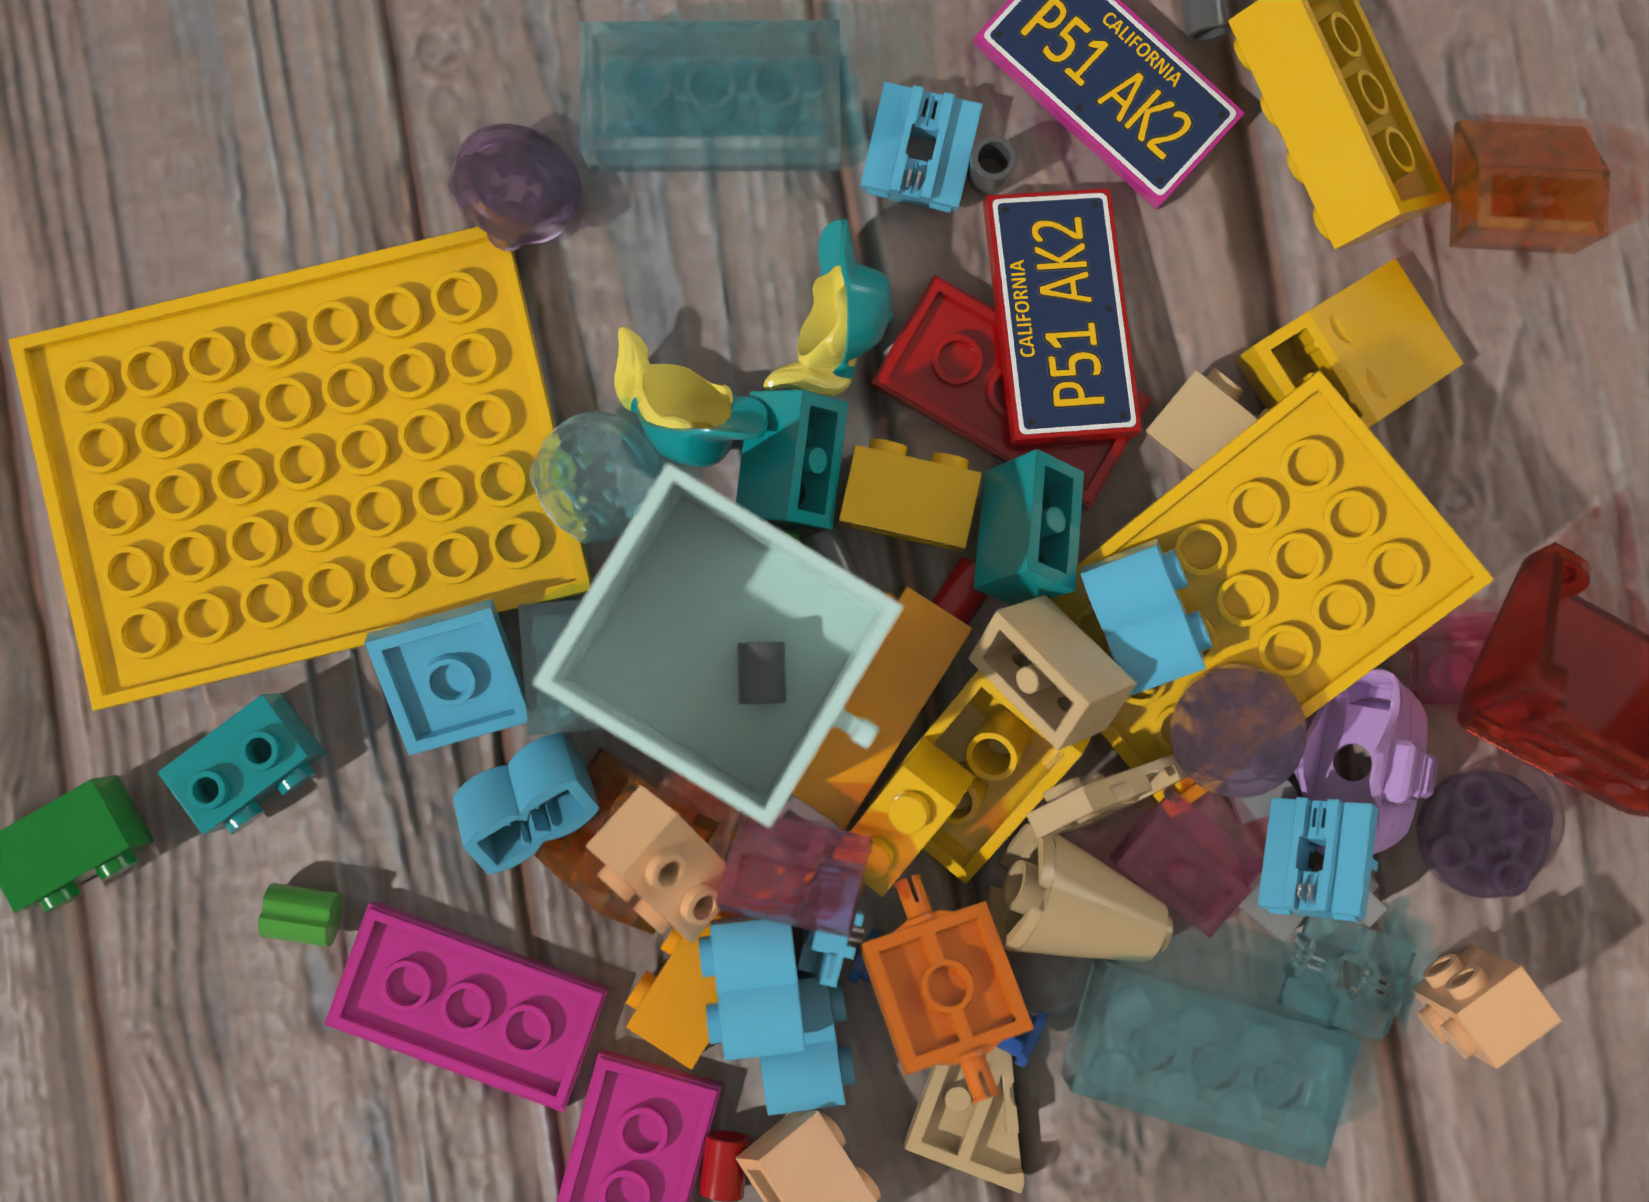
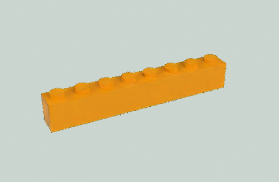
[625,587,973,1070]

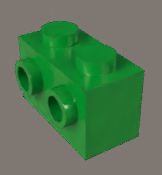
[0,775,154,914]

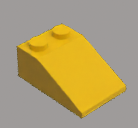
[868,669,1092,884]

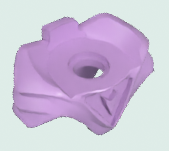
[1291,668,1439,856]

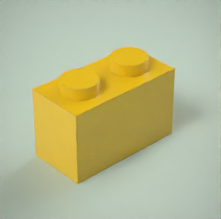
[838,438,982,553]
[831,736,976,897]

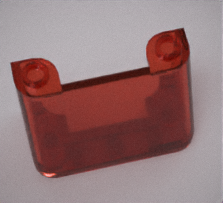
[1457,542,1649,817]

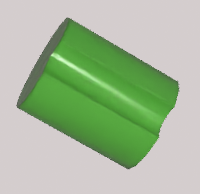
[258,883,343,947]

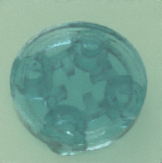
[529,411,662,544]

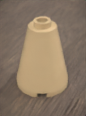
[987,823,1173,962]

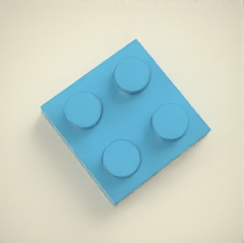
[364,598,533,755]

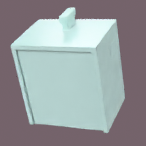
[532,463,904,828]

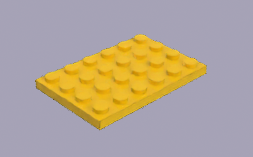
[1050,370,1495,818]

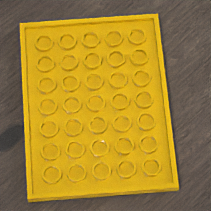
[8,220,593,711]

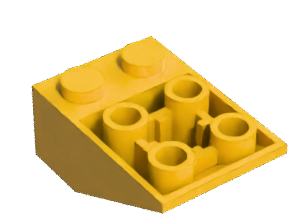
[1234,258,1464,428]

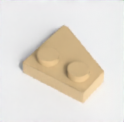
[1026,752,1192,839]
[903,1047,1025,1194]

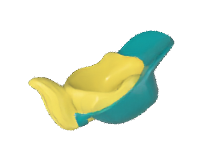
[763,219,893,396]
[614,326,769,468]

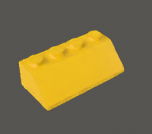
[1228,0,1452,250]

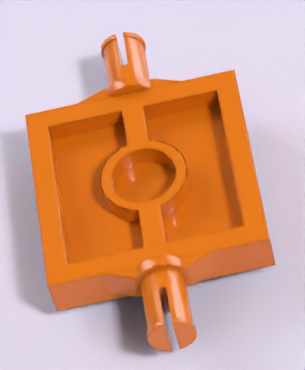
[859,874,1034,1104]

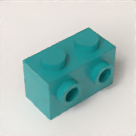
[735,390,849,530]
[973,449,1084,605]
[157,693,327,835]

